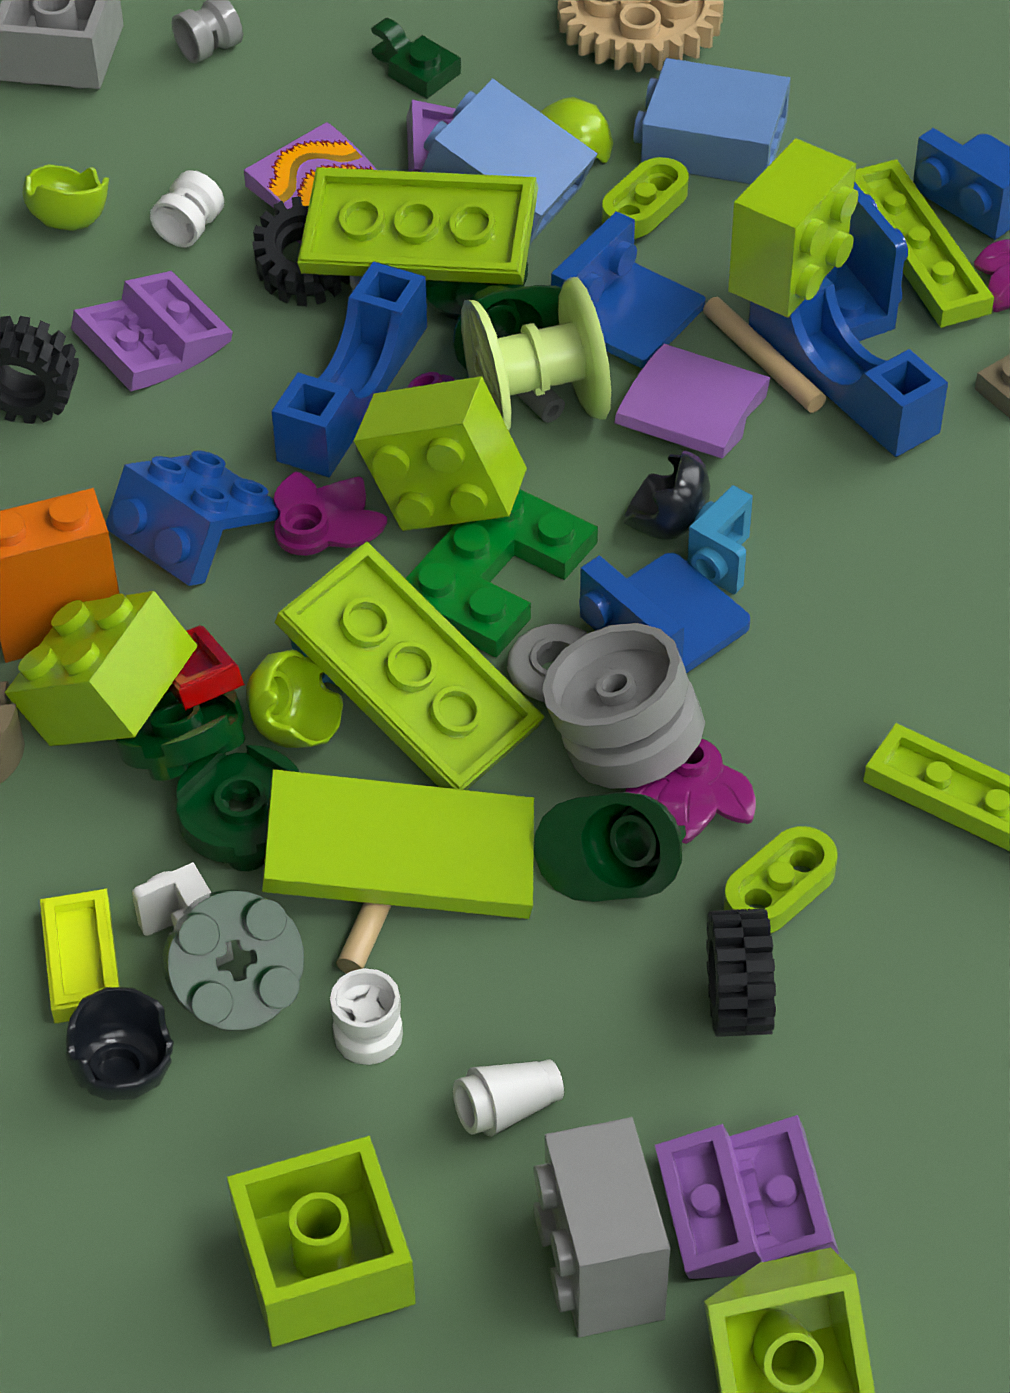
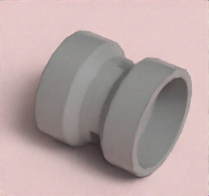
[172,0,243,64]

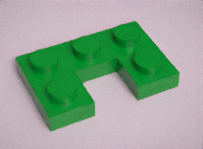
[405,489,598,658]

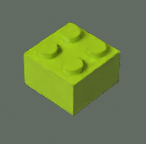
[728,138,858,318]
[353,376,527,531]
[4,591,198,746]
[227,1135,416,1348]

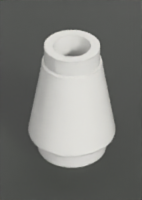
[453,1059,564,1137]

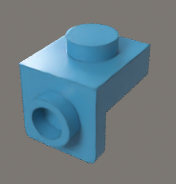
[687,485,753,594]

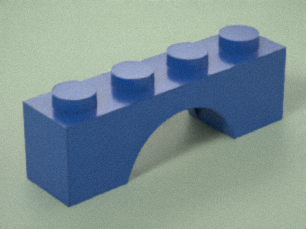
[271,261,427,478]
[749,277,948,458]

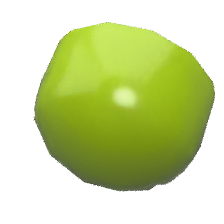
[540,97,613,163]
[23,164,109,231]
[246,649,343,748]

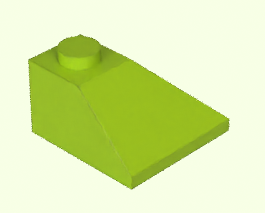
[704,1247,875,1393]

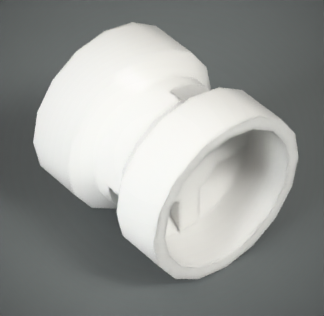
[150,170,224,248]
[330,968,403,1065]

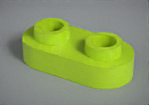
[602,157,689,239]
[724,826,838,933]

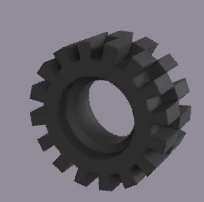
[252,196,350,306]
[0,316,79,424]
[706,908,776,1037]

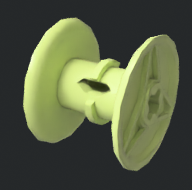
[461,277,611,431]

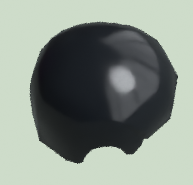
[624,451,710,540]
[66,987,174,1100]

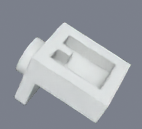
[132,862,234,967]

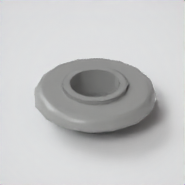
[507,624,588,702]

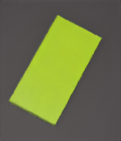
[297,167,538,285]
[274,541,545,790]
[262,770,534,919]

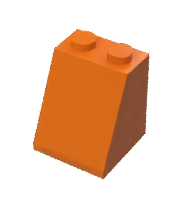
[0,488,119,663]

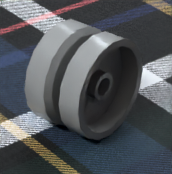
[542,623,705,789]

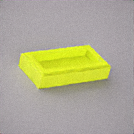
[40,889,120,1024]

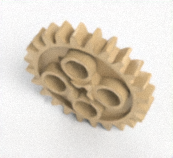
[558,0,724,72]

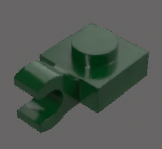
[371,18,461,99]

